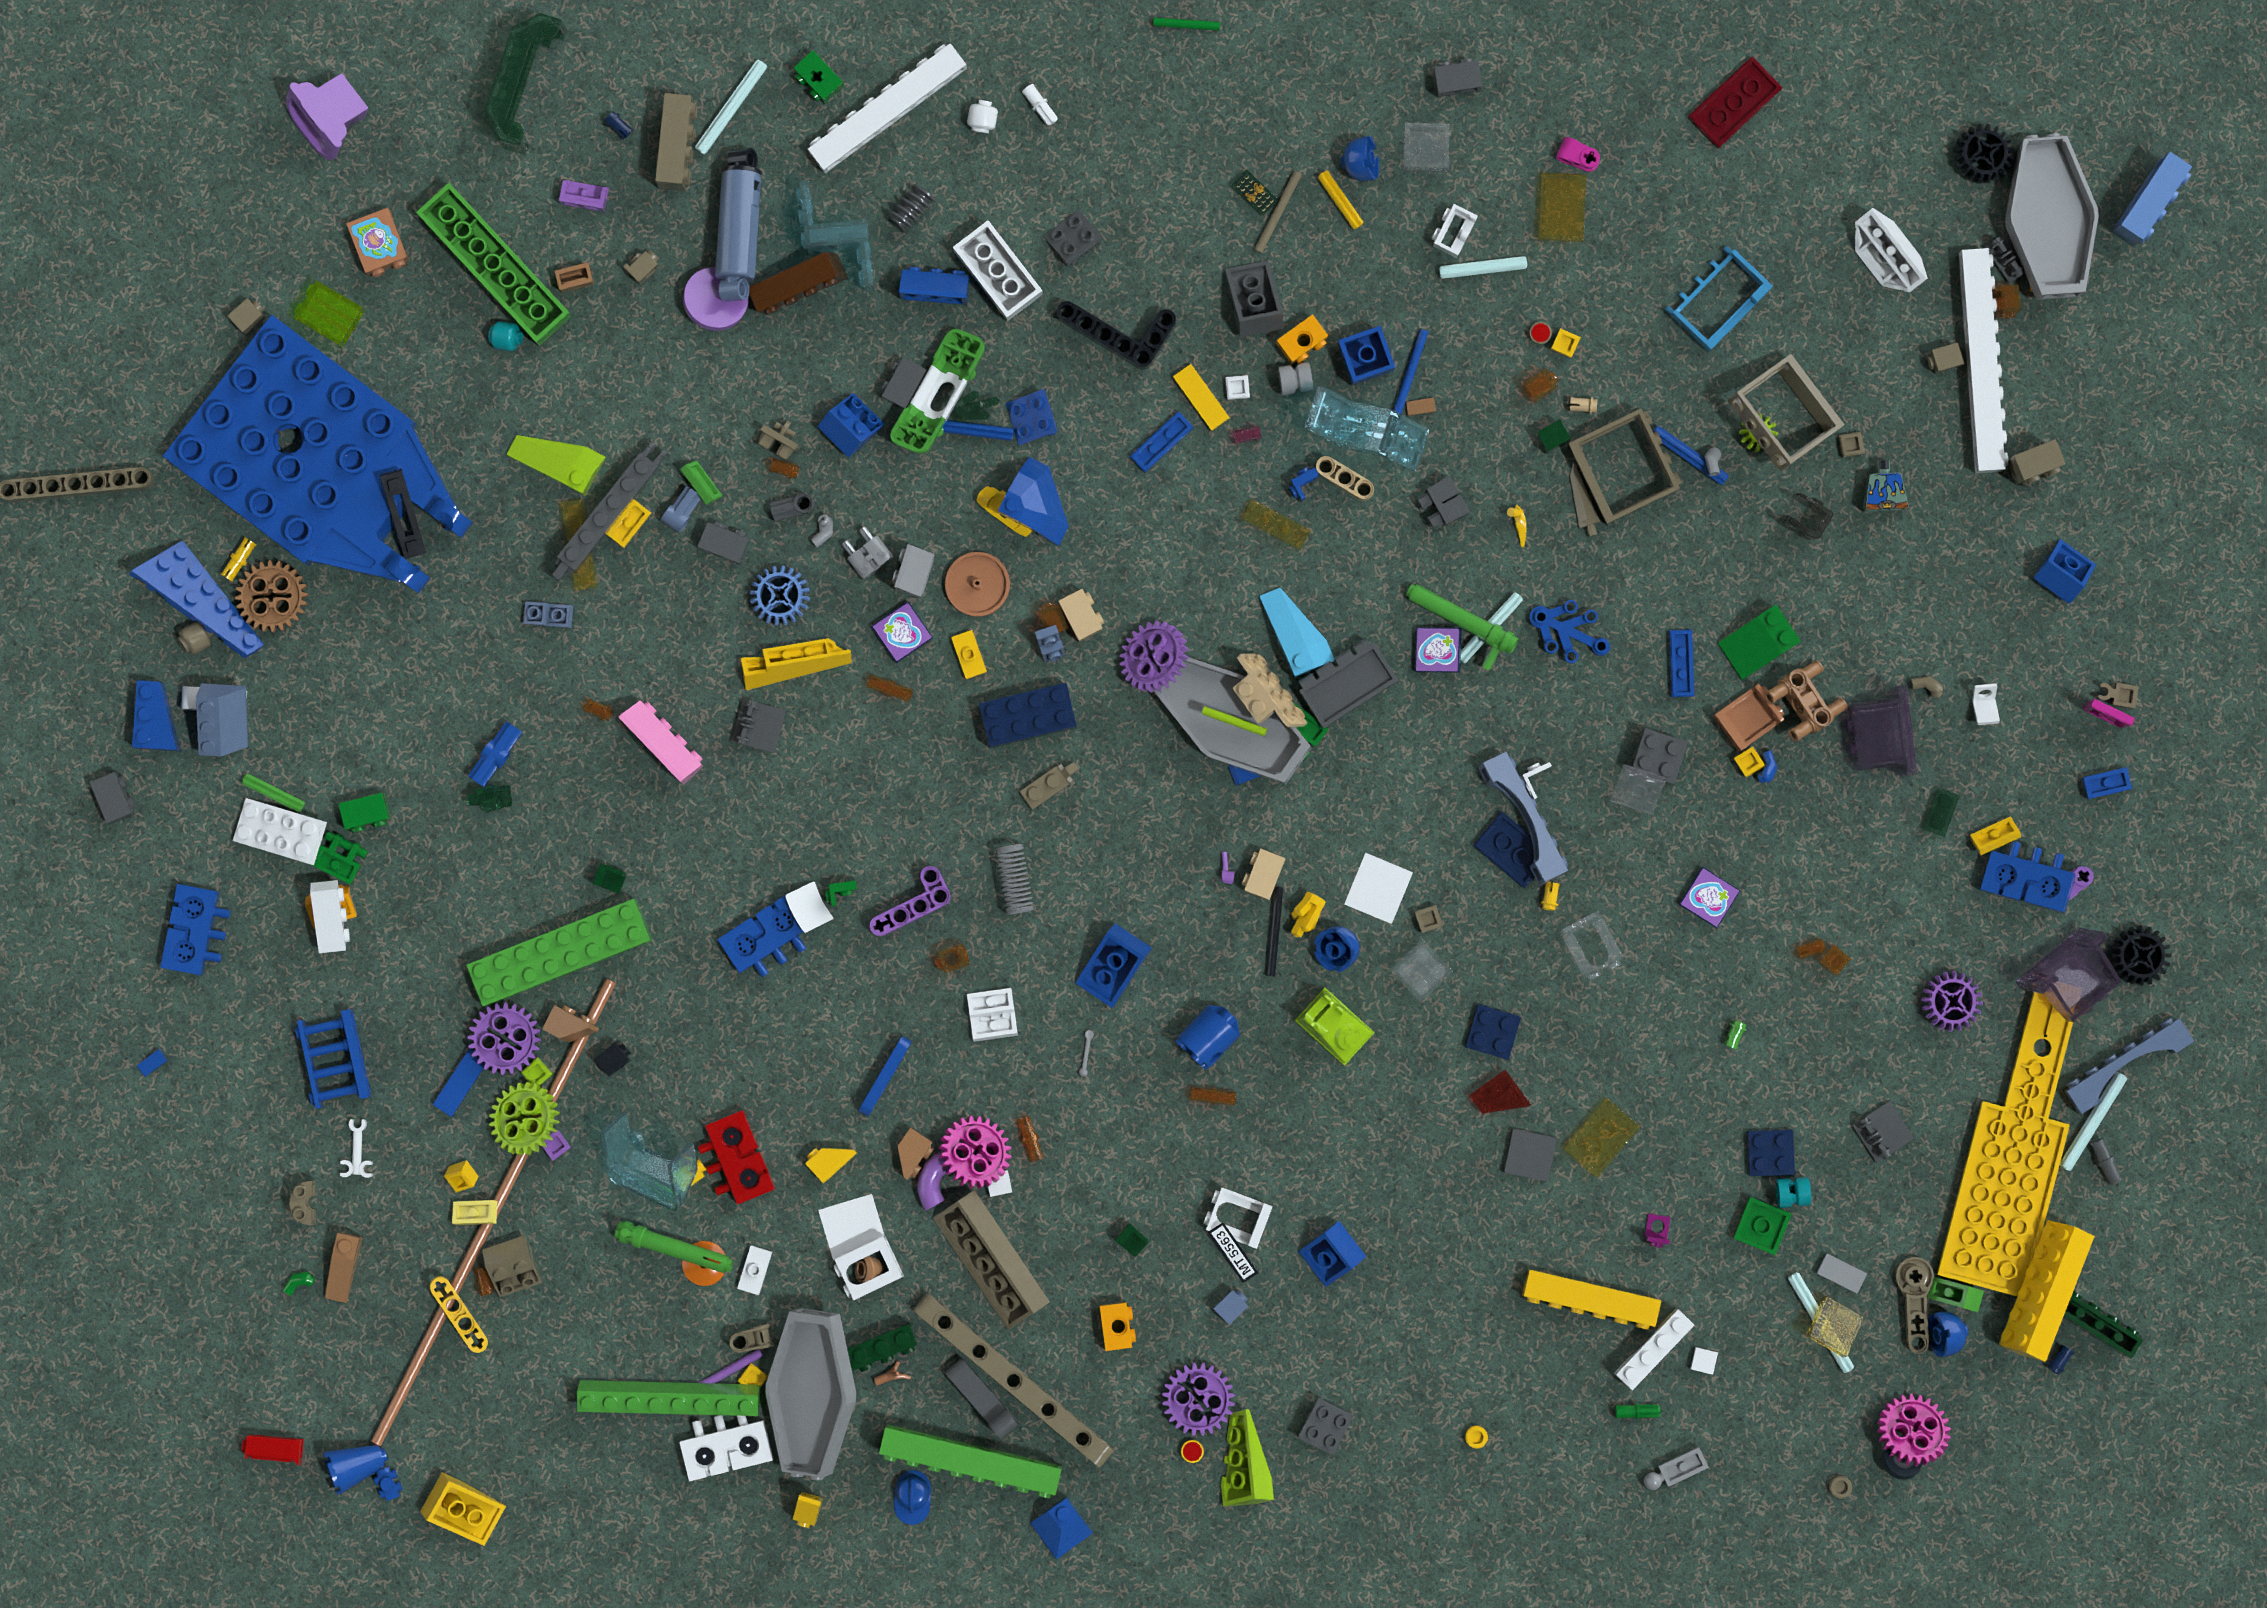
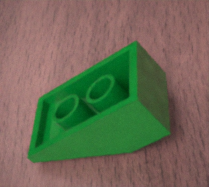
[1718,604,1801,680]

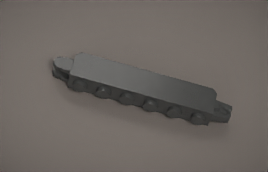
[552,441,667,582]

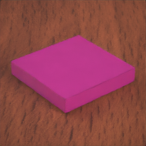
[2083,699,2135,729]

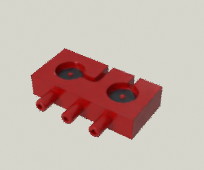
[698,1110,776,1205]

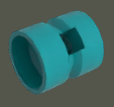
[1776,1177,1811,1208]

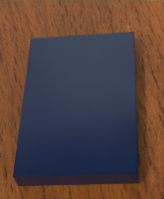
[1473,811,1535,889]

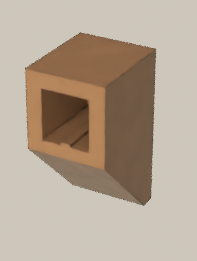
[542,1005,599,1042]
[898,1127,934,1180]

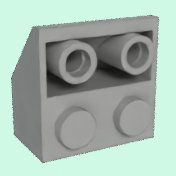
[892,544,935,599]

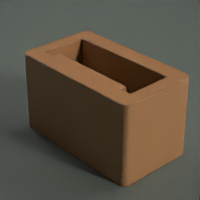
[555,263,594,293]

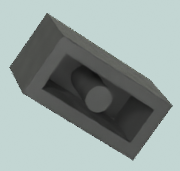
[1433,58,1482,97]
[880,357,927,410]
[698,521,750,565]
[90,772,136,824]

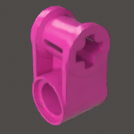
[1555,137,1600,172]

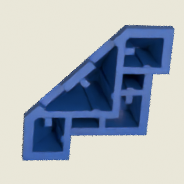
[998,457,1069,546]

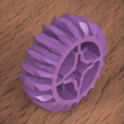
[1921,971,1983,1032]

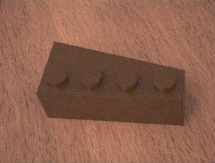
[749,252,848,315]

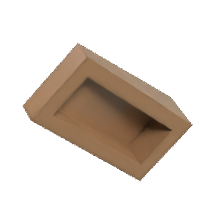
[1406,398,1436,416]

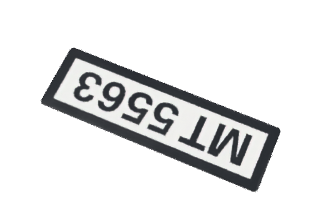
[1208,1222,1258,1283]

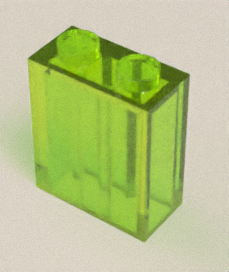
[294,280,366,348]

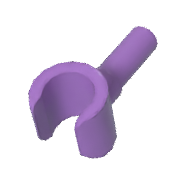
[1221,852,1235,884]

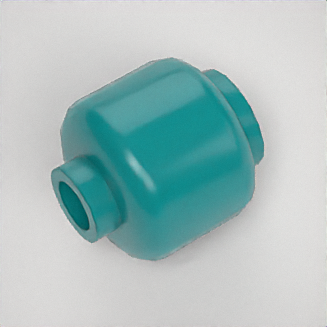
[488,321,523,352]

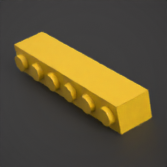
[1522,1269,1661,1330]

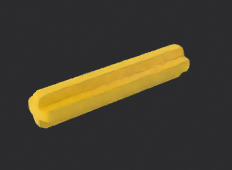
[1318,171,1363,230]

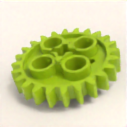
[489,1082,560,1156]

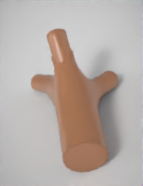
[874,1361,911,1386]

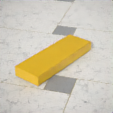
[1173,364,1230,431]

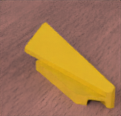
[741,638,852,690]

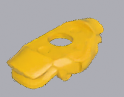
[977,486,1032,537]

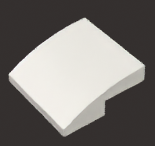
[967,988,1018,1042]

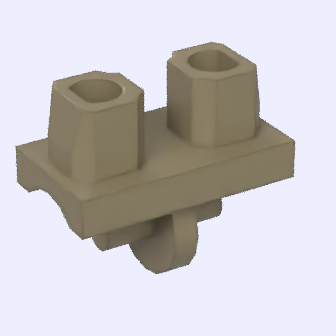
[758,421,799,461]

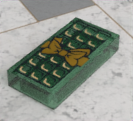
[1231,169,1278,216]

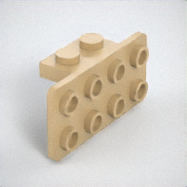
[1233,654,1307,727]

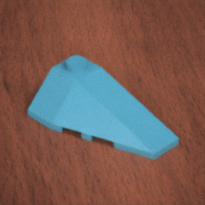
[1259,588,1335,678]

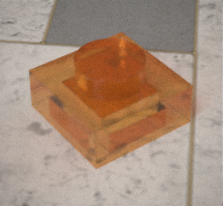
[1819,944,1851,976]

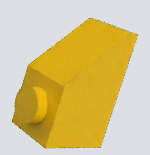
[805,1148,857,1183]
[793,1492,823,1528]

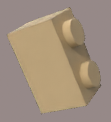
[1058,589,1104,642]
[1242,849,1285,901]

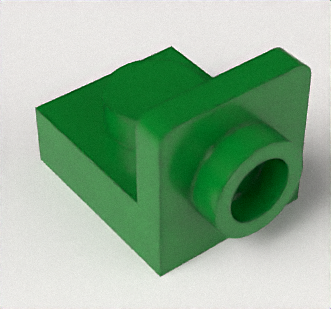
[825,881,858,907]

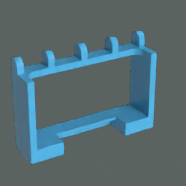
[1665,246,1773,352]

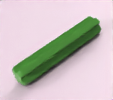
[242,774,305,812]

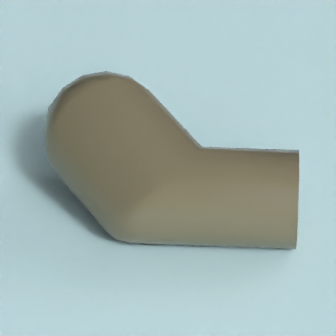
[1911,676,1943,698]

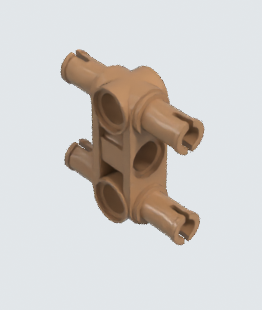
[1764,660,1848,742]

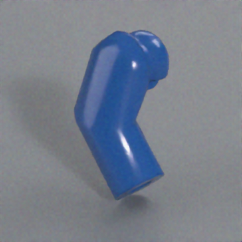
[1757,750,1777,783]

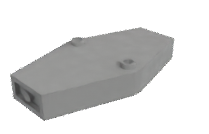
[2005,133,2099,300]
[1154,658,1312,785]
[766,1308,856,1480]

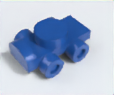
[374,1466,403,1501]

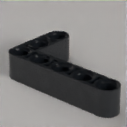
[1057,301,1176,370]

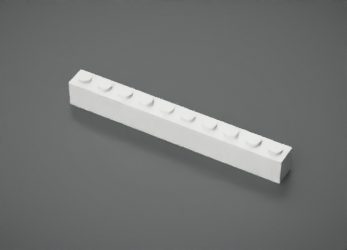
[1959,248,2008,473]

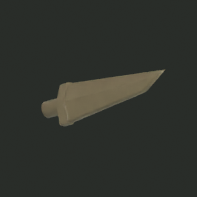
[1570,462,1601,537]

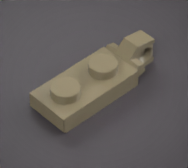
[1020,762,1079,810]

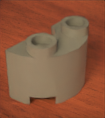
[289,1180,316,1226]

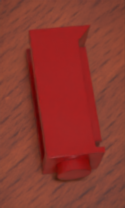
[242,1434,304,1466]

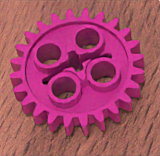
[939,1116,1011,1189]
[1877,1394,1951,1467]

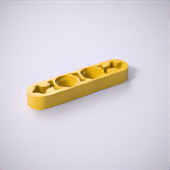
[430,1276,488,1353]

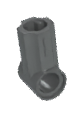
[770,493,816,522]

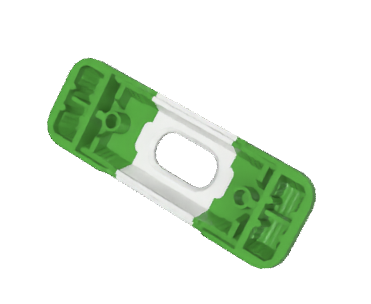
[890,329,985,454]

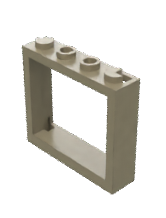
[1727,354,1844,472]
[1568,409,1682,525]

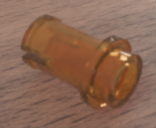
[770,458,800,480]
[583,698,613,721]
[1796,938,1826,960]
[475,1267,495,1296]

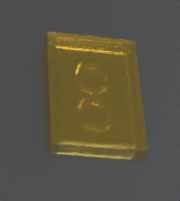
[1538,173,1586,242]
[1563,1098,1641,1178]

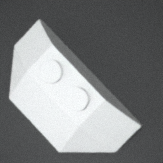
[1855,208,1928,292]

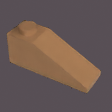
[325,1232,363,1303]

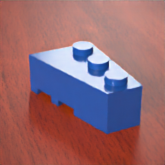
[132,680,182,752]

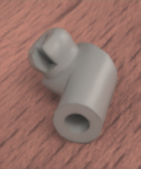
[1704,447,1721,476]
[810,514,833,548]

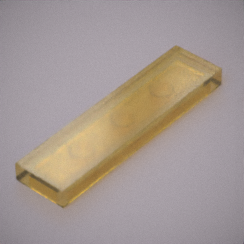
[561,499,598,591]

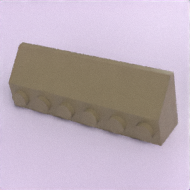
[933,1190,1050,1330]

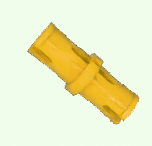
[221,537,257,582]

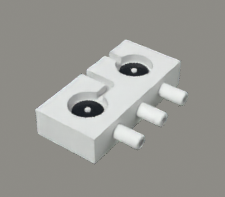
[680,1415,773,1481]

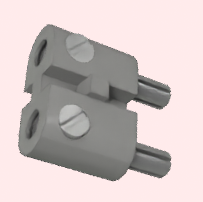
[842,527,894,580]

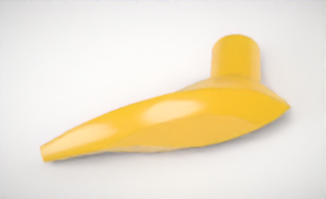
[1507,505,1527,547]

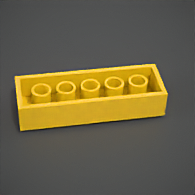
[1999,1220,2095,1362]

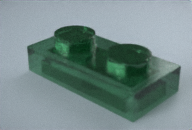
[1923,788,1960,837]

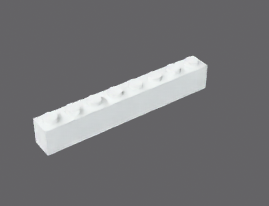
[808,43,967,173]

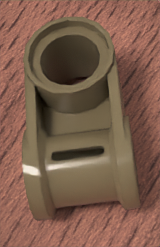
[730,1324,774,1353]

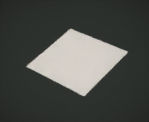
[1345,853,1413,924]
[818,1194,884,1260]

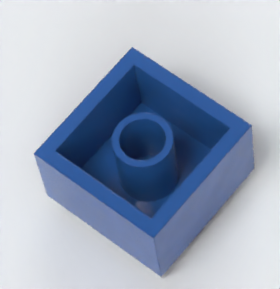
[1337,325,1395,386]

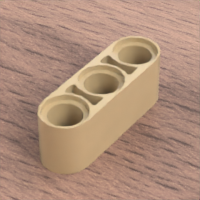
[1315,456,1374,501]

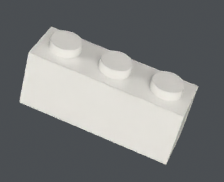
[310,880,350,953]

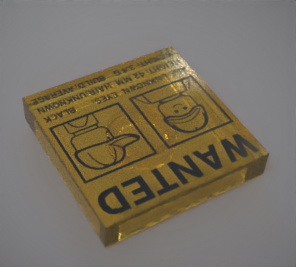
[1807,1296,1864,1358]

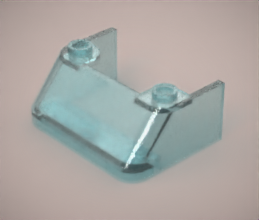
[601,1111,698,1211]

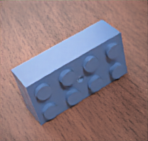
[2111,152,2192,246]

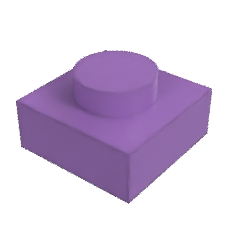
[543,1129,572,1161]

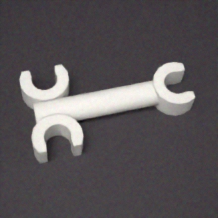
[340,1119,373,1178]

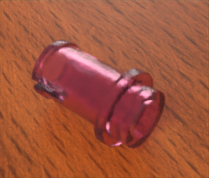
[1233,424,1262,445]

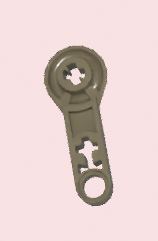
[1896,1257,1934,1354]

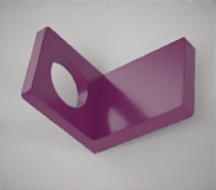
[1644,1214,1670,1248]

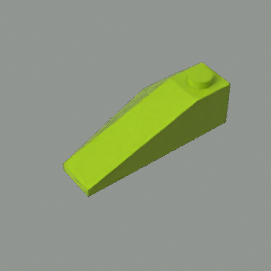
[506,435,606,496]
[1221,1409,1274,1507]

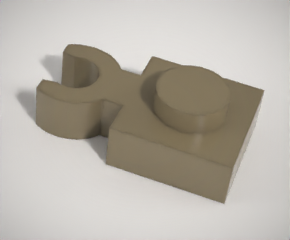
[2097,683,2139,709]

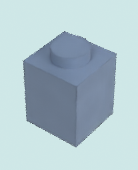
[1213,1289,1248,1325]

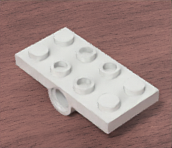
[233,798,327,865]

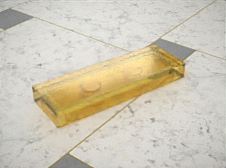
[1242,499,1311,550]

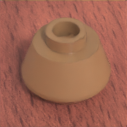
[855,1255,883,1284]

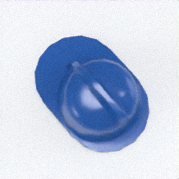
[894,1470,931,1525]

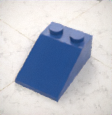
[1076,923,1152,1008]

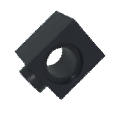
[594,1042,631,1077]

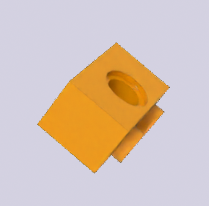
[1276,314,1328,364]
[1100,1302,1136,1351]

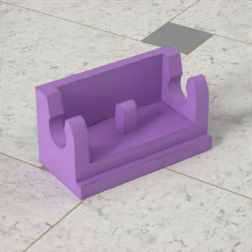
[559,180,609,212]

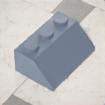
[196,683,248,757]

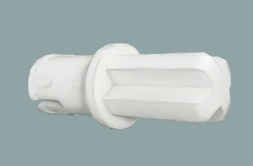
[1022,84,1057,126]

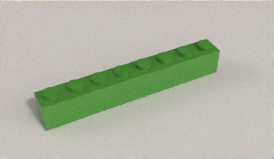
[577,1380,760,1416]

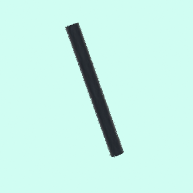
[1266,887,1283,977]

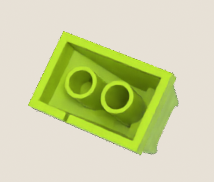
[1295,988,1375,1066]

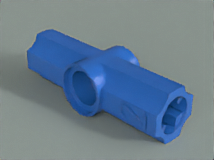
[468,721,523,787]

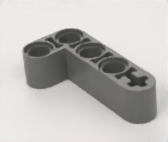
[945,1357,1019,1440]

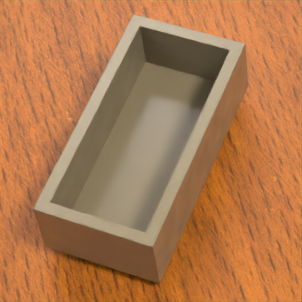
[655,93,698,191]

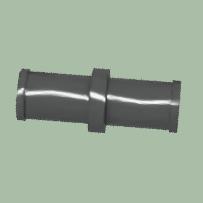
[2090,1138,2122,1185]

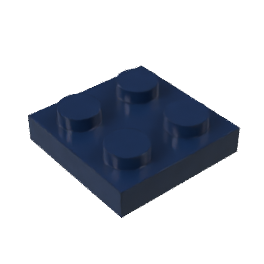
[1465,1004,1521,1060]
[1747,1130,1795,1176]

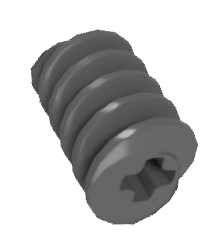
[888,184,937,234]

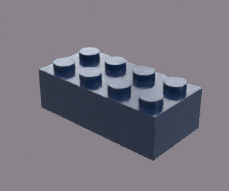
[979,683,1077,749]

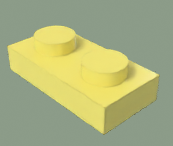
[452,1200,498,1225]

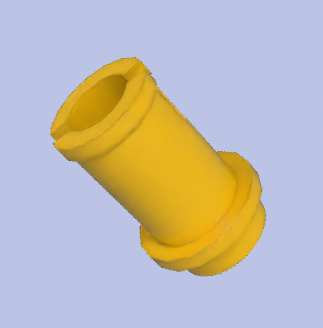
[1540,882,1560,911]

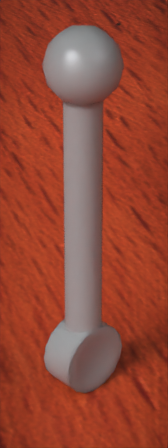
[1079,1030,1094,1077]

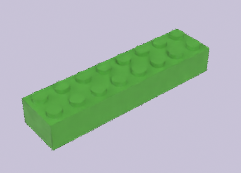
[416,183,572,346]
[467,899,652,1007]
[879,1425,1062,1498]

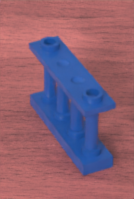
[295,1009,372,1109]

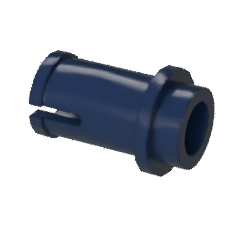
[605,112,633,140]
[2047,1345,2074,1375]

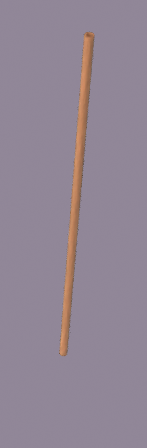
[371,978,616,1446]

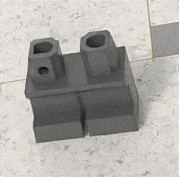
[1417,475,1470,528]

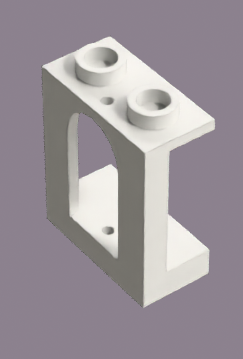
[1203,1187,1272,1249]
[833,1236,904,1300]

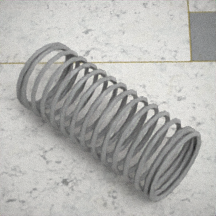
[995,844,1034,915]

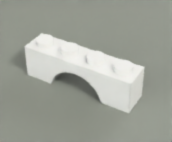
[1614,1308,1694,1390]

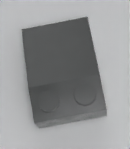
[1225,261,1284,337]

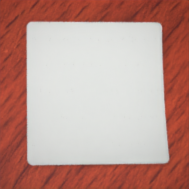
[785,882,833,933]

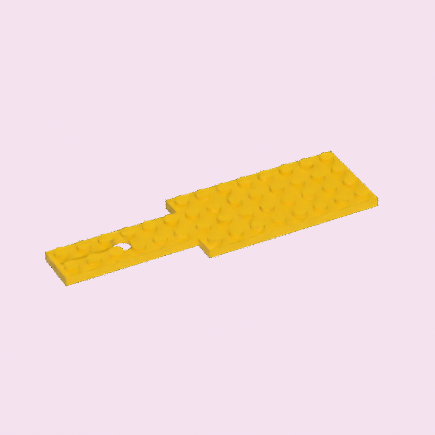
[1936,977,2082,1296]

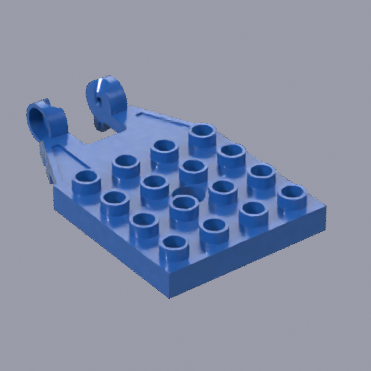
[163,315,473,594]

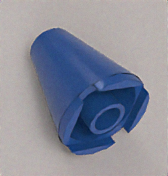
[322,1445,388,1495]

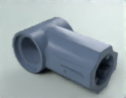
[661,486,702,533]

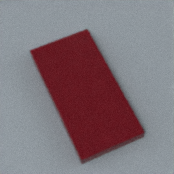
[1688,56,1783,149]

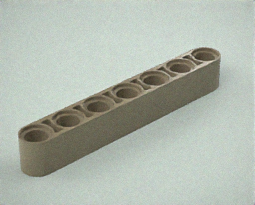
[0,467,155,502]

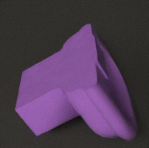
[286,73,369,160]

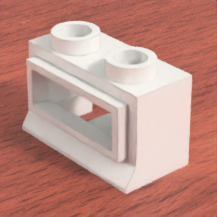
[1432,204,1478,259]

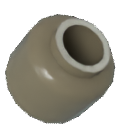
[177,622,213,655]

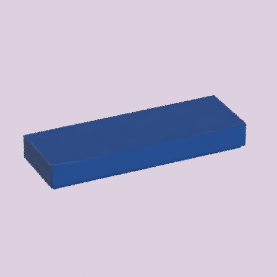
[1130,411,1194,473]
[1669,630,1695,698]
[433,1049,486,1117]

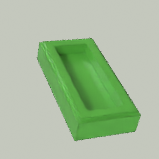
[680,461,722,505]

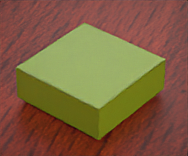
[521,1057,553,1086]

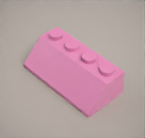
[619,701,703,784]

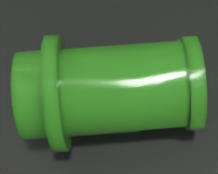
[1724,1019,1747,1049]

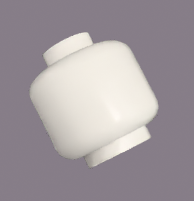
[967,100,998,134]

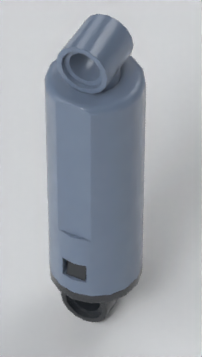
[715,148,762,302]

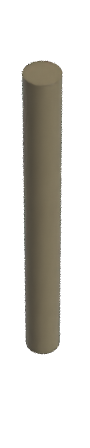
[1254,171,1302,254]

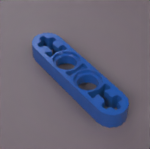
[858,1036,912,1117]

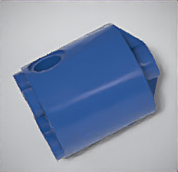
[1175,1005,1241,1070]

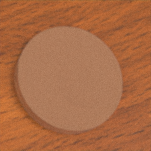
[945,552,1010,617]

